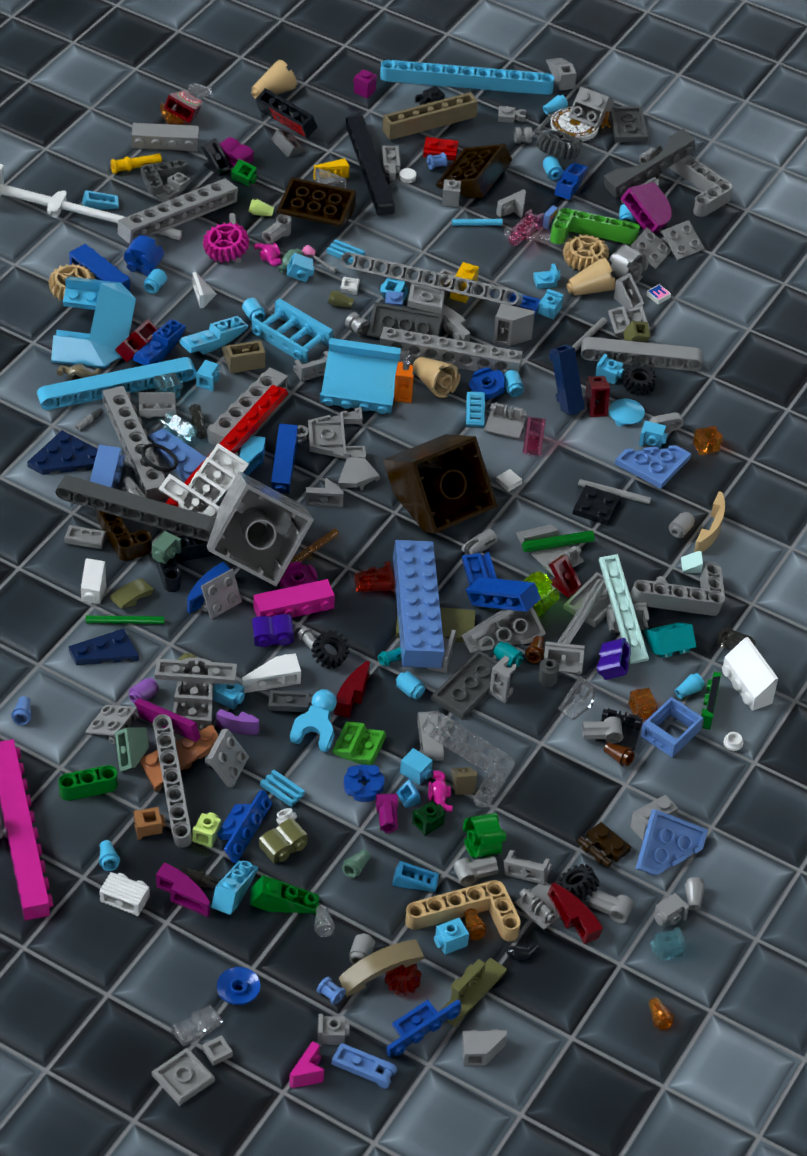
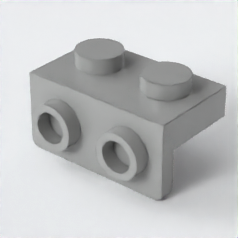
[139,392,176,419]

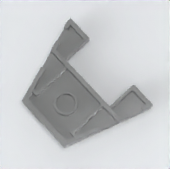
[308,407,366,459]

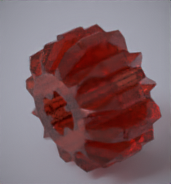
[385,964,421,997]

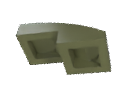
[109,578,154,609]

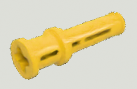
[110,153,162,174]

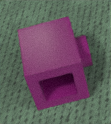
[353,69,377,98]

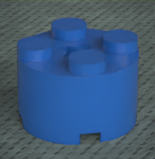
[124,235,164,276]

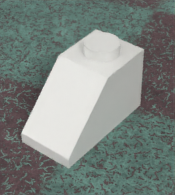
[81,558,106,604]

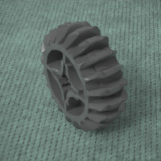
[537,129,581,160]

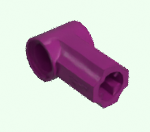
[376,793,398,833]

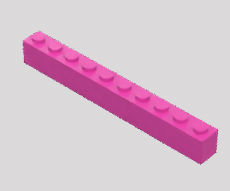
[0,739,53,920]

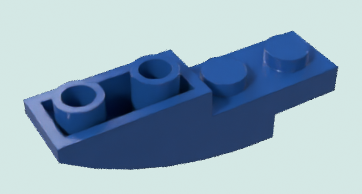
[133,320,186,365]

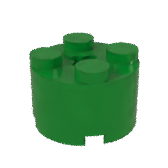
[463,813,506,858]

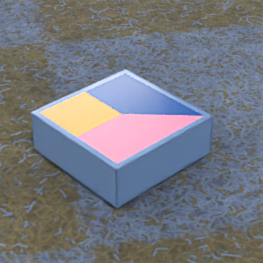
[543,206,558,229]

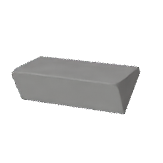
[516,524,559,545]

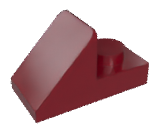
[549,555,582,597]

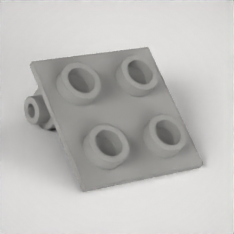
[661,220,705,260]
[630,228,672,269]
[484,402,527,439]
[531,545,584,577]
[201,569,242,619]
[85,705,137,744]
[514,881,560,930]

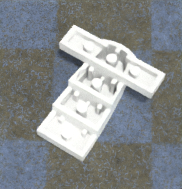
[159,443,249,519]

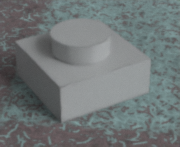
[202,1035,233,1066]

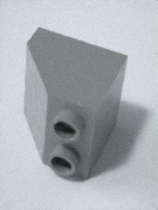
[207,471,314,586]

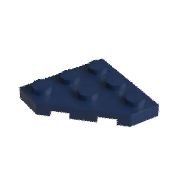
[27,430,98,475]

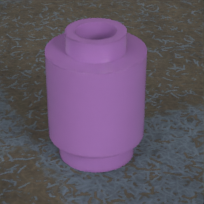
[129,678,159,704]

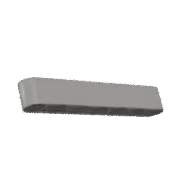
[581,337,703,371]
[153,714,193,848]

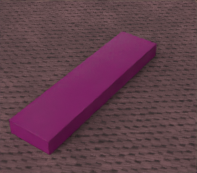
[134,698,200,742]

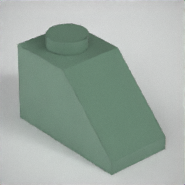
[115,727,149,772]

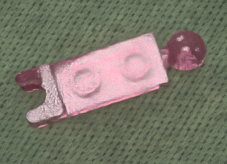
[508,210,544,246]

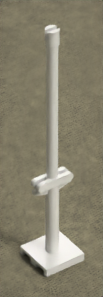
[0,164,182,240]

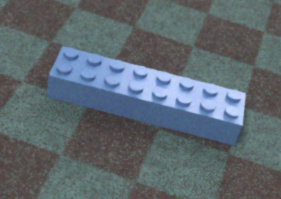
[393,540,444,668]

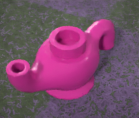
[253,243,282,266]
[428,771,452,812]

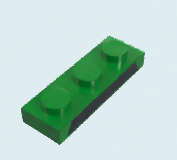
[701,672,721,730]

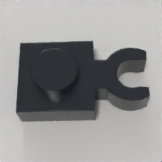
[415,86,445,105]

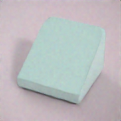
[681,551,703,573]

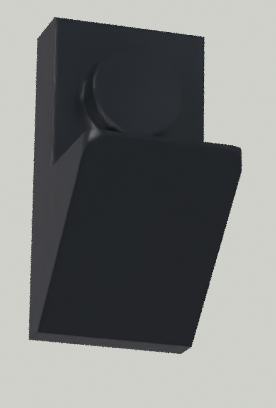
[201,138,232,175]

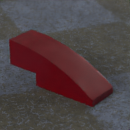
[115,319,158,362]
[334,661,370,717]
[547,883,603,944]

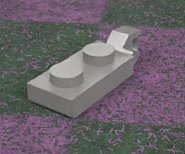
[382,146,400,181]

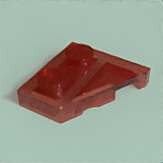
[354,561,395,592]

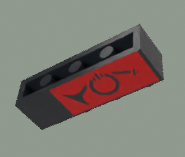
[255,88,318,139]

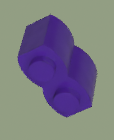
[252,614,294,647]
[597,638,631,680]

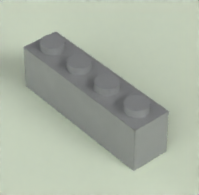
[131,123,199,151]

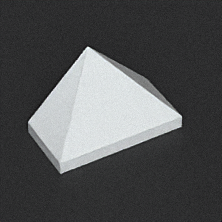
[193,272,216,308]

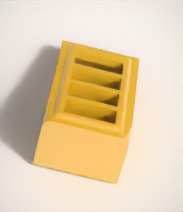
[314,158,350,180]

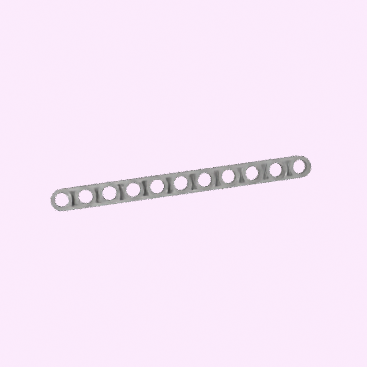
[341,252,523,307]

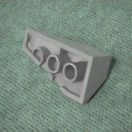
[461,607,546,653]

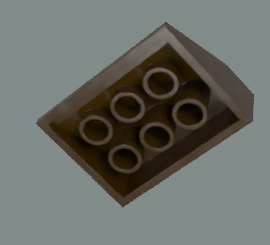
[436,143,512,198]
[276,177,356,227]

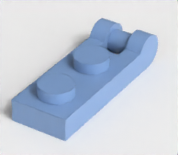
[331,1043,397,1089]

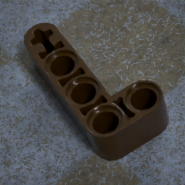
[96,510,152,561]

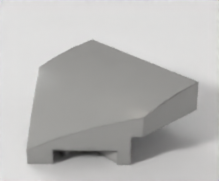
[338,457,381,491]

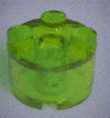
[523,571,560,617]

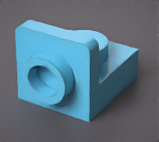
[533,264,560,289]

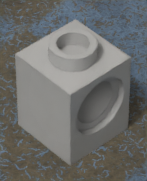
[442,179,461,207]

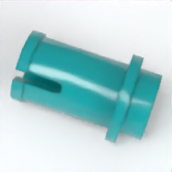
[378,647,402,666]

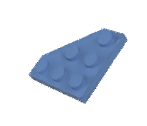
[615,445,691,489]
[636,809,708,876]

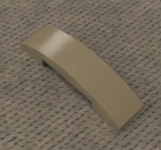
[339,939,425,997]

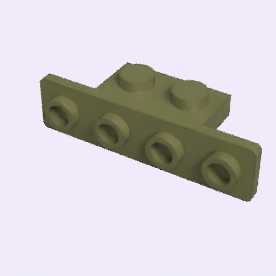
[440,958,507,1027]

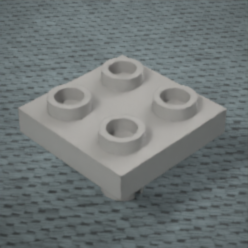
[205,729,249,787]

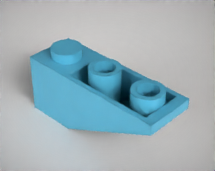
[211,860,258,915]

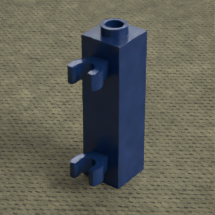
[549,345,585,415]

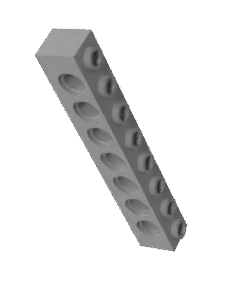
[118,178,238,244]
[380,327,523,375]
[103,386,168,501]

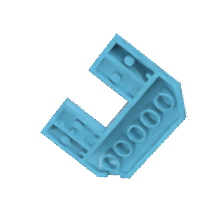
[51,276,136,369]

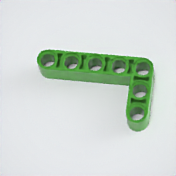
[550,208,640,245]

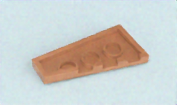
[139,725,219,792]

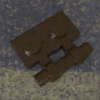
[577,822,631,868]

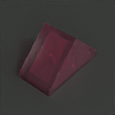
[523,417,546,455]

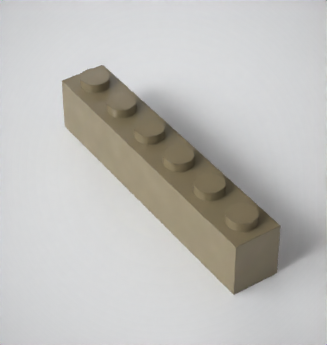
[382,92,478,140]

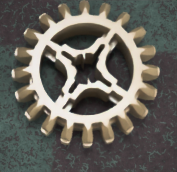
[563,234,609,272]
[49,264,95,301]

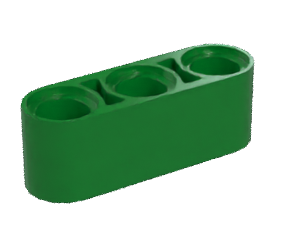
[58,765,118,801]

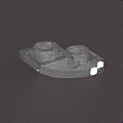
[171,1005,223,1046]

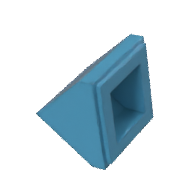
[396,779,421,808]

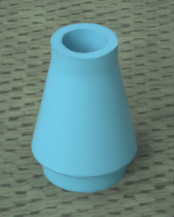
[543,95,568,115]
[675,673,705,699]
[99,840,120,871]

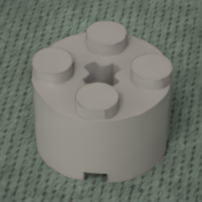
[610,245,648,284]

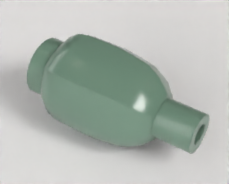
[278,248,303,273]

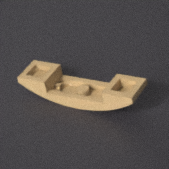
[694,492,725,552]

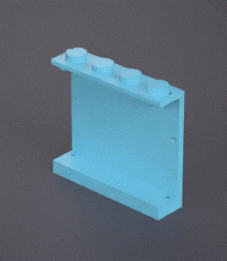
[320,338,401,414]

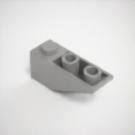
[546,58,577,90]

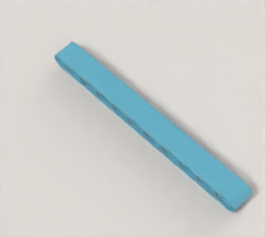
[380,60,555,95]

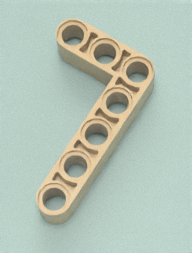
[405,880,521,942]

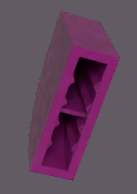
[620,182,672,235]

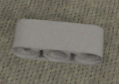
[417,711,444,761]

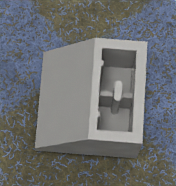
[568,87,614,128]
[493,303,535,347]

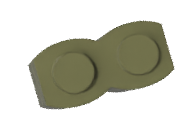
[259,818,308,863]

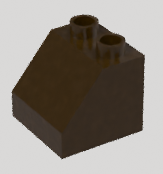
[383,434,498,533]

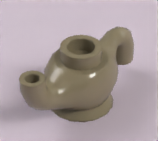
[56,364,101,381]

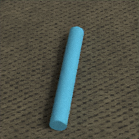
[452,219,503,226]

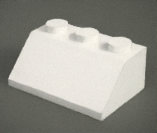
[722,637,778,711]

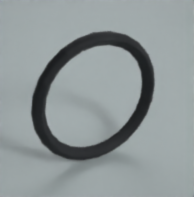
[141,444,178,472]

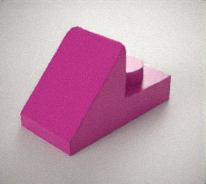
[289,1041,324,1088]

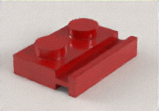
[423,137,458,161]

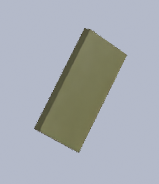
[396,607,475,643]

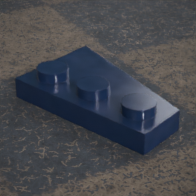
[68,628,139,665]

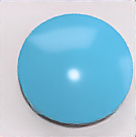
[609,399,645,426]

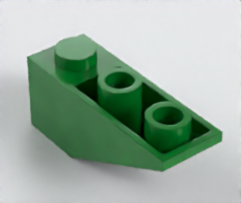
[250,875,319,914]

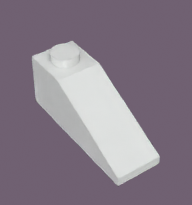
[242,653,301,693]

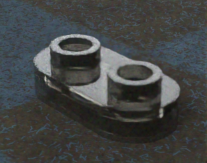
[717,629,756,650]

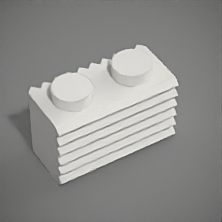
[100,872,150,916]

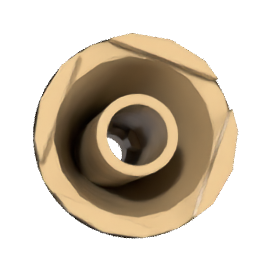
[251,60,297,99]
[566,258,616,296]
[413,357,460,398]

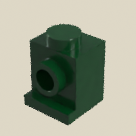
[412,801,445,836]

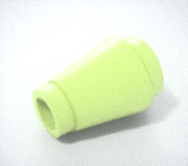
[248,199,274,217]

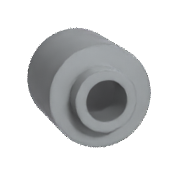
[669,512,695,538]
[349,934,375,965]

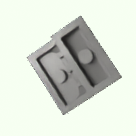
[608,306,651,337]

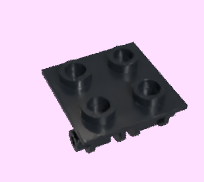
[595,708,643,750]

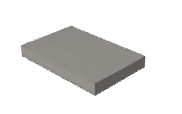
[563,572,612,628]

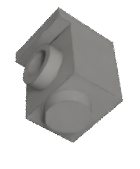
[654,893,689,928]
[318,1014,349,1045]

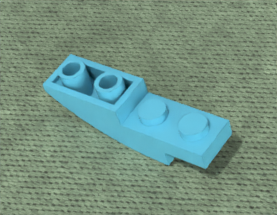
[180,316,248,355]

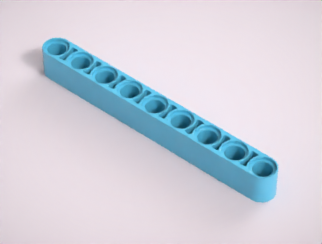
[37,357,197,410]

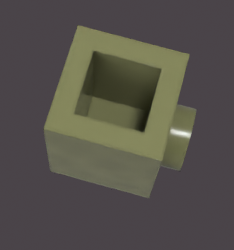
[623,321,650,343]

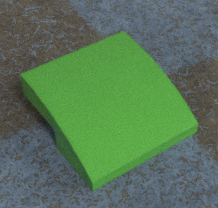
[332,721,386,765]

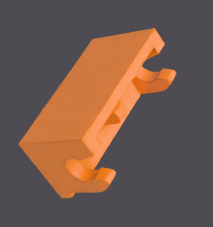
[394,362,414,403]

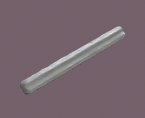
[557,579,606,644]

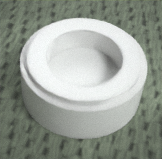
[399,168,416,184]

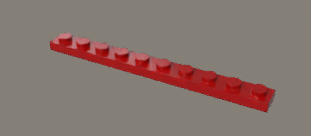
[166,385,288,507]

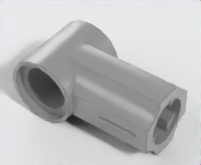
[262,214,291,244]
[582,717,623,744]
[453,856,499,886]
[588,890,634,924]

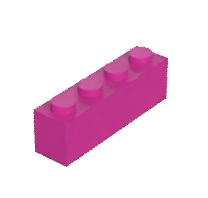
[253,579,335,618]

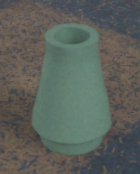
[342,849,371,878]

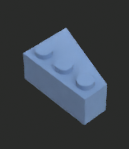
[90,445,125,489]

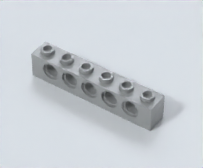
[207,367,288,446]

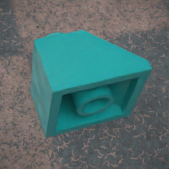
[643,622,696,658]

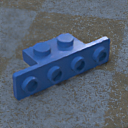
[217,790,272,863]
[387,999,461,1058]

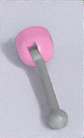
[302,245,337,273]

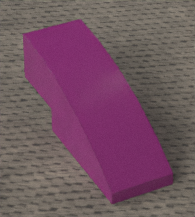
[156,862,210,917]

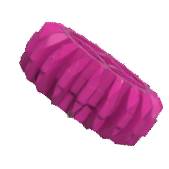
[203,222,249,263]

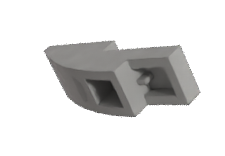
[418,304,470,342]

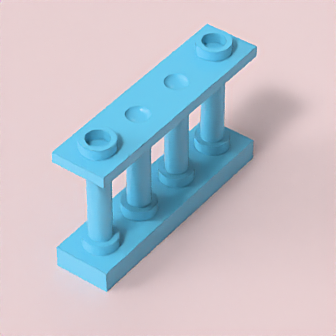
[252,298,333,364]

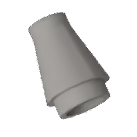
[684,877,706,910]

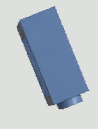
[640,697,703,758]

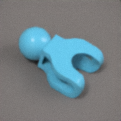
[290,689,337,753]

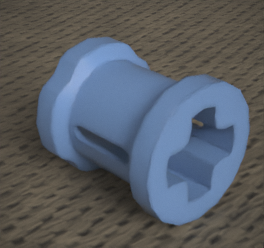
[427,152,447,170]
[317,976,346,1005]

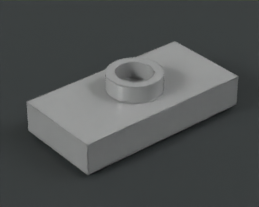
[64,525,107,549]

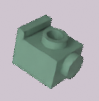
[152,531,181,564]

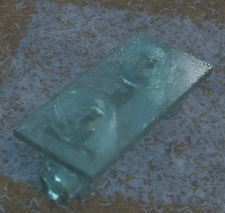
[159,412,197,444]

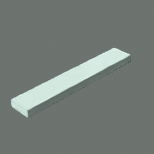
[599,554,649,665]

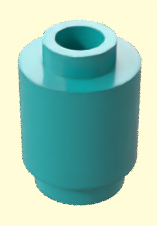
[493,641,523,668]

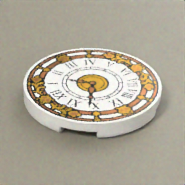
[551,107,599,142]

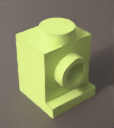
[192,812,221,848]

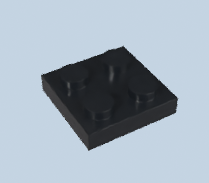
[573,485,620,526]

